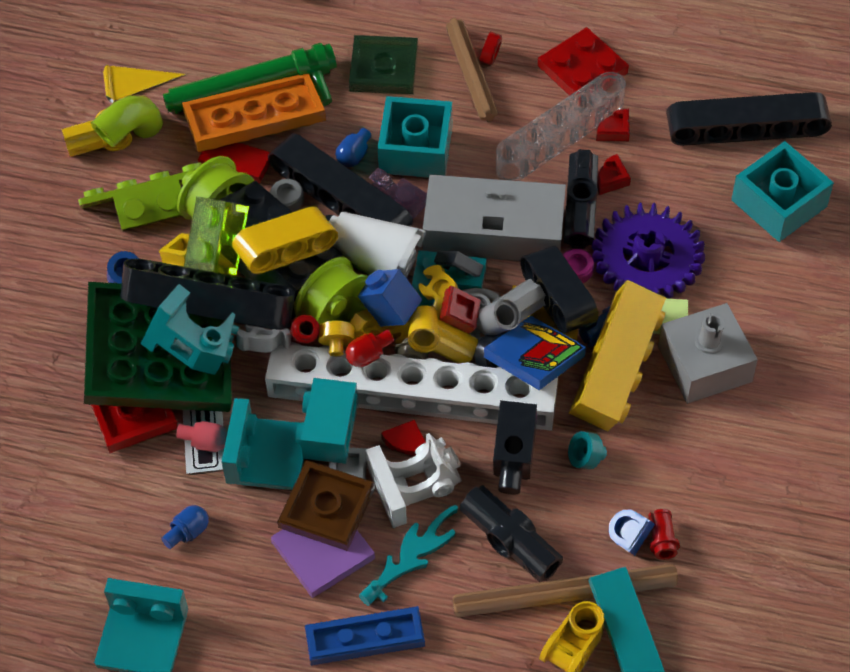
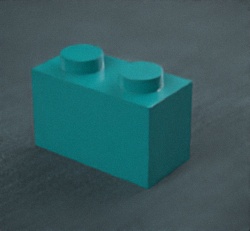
[296,378,358,464]

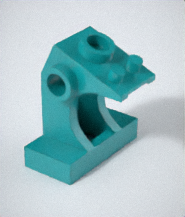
[141,284,239,375]

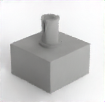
[658,303,758,404]

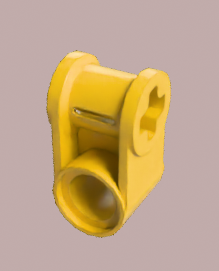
[539,601,604,672]

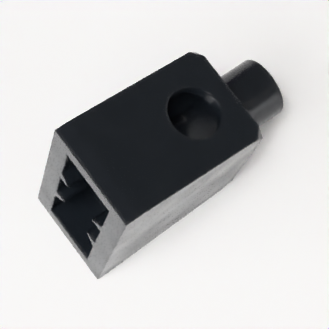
[493,400,537,495]

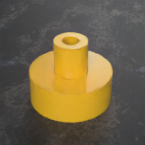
[318,321,354,357]

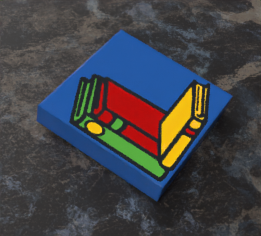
[484,315,586,390]

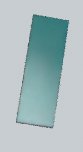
[588,566,665,672]

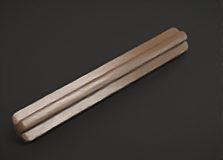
[446,18,498,122]

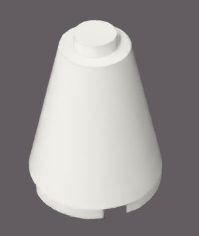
[329,212,426,278]

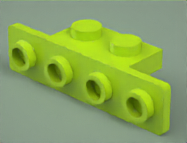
[78,162,202,231]

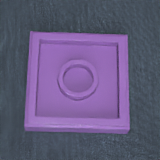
[271,529,375,599]

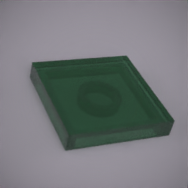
[349,35,418,95]

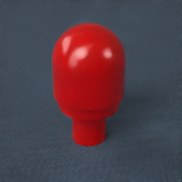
[345,329,395,367]

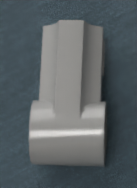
[477,279,546,336]

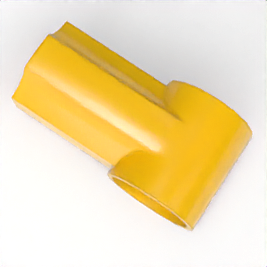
[61,108,132,157]
[408,305,478,364]

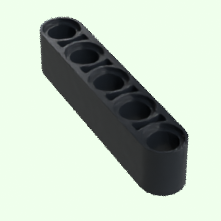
[666,92,832,146]
[268,133,413,227]
[120,258,295,330]

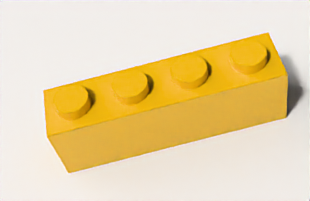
[569,280,666,432]

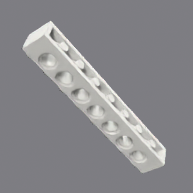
[265,342,558,431]

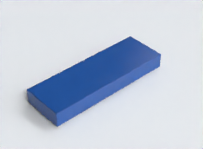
[305,606,425,666]

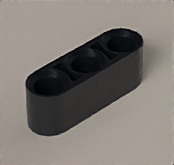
[520,246,599,333]

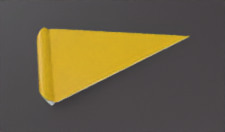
[103,65,186,103]

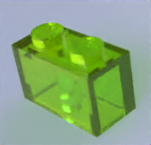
[184,196,249,276]

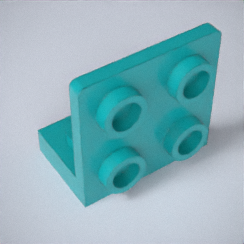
[221,398,304,490]
[94,578,189,672]

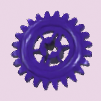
[592,202,705,298]

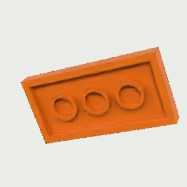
[182,73,327,152]

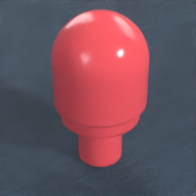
[176,421,227,452]

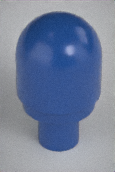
[335,128,372,167]
[161,505,209,549]

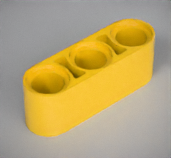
[232,206,338,274]

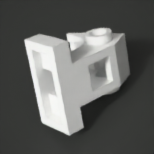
[366,433,462,528]

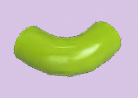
[91,95,163,147]

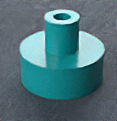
[568,431,607,470]

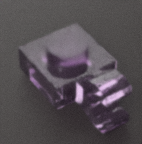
[369,168,427,219]

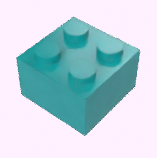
[378,96,453,178]
[731,141,834,242]

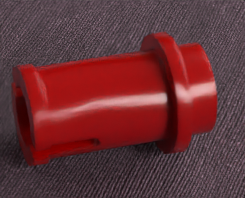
[289,315,320,344]
[648,509,680,560]

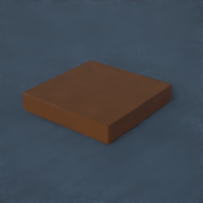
[277,460,375,551]

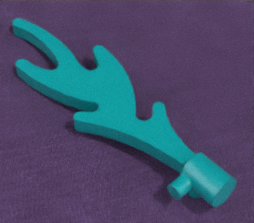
[359,505,458,606]

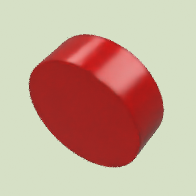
[480,31,503,66]

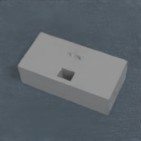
[422,175,566,261]

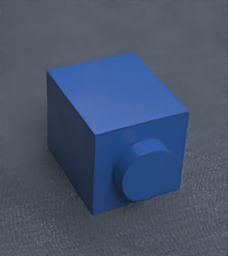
[357,269,422,327]

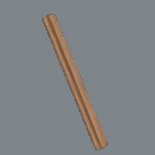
[452,564,678,617]

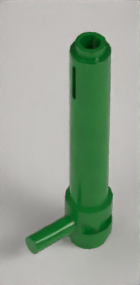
[163,43,337,114]

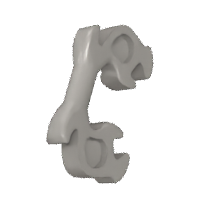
[235,322,292,352]

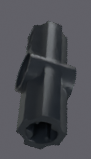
[564,149,598,249]
[460,485,563,582]

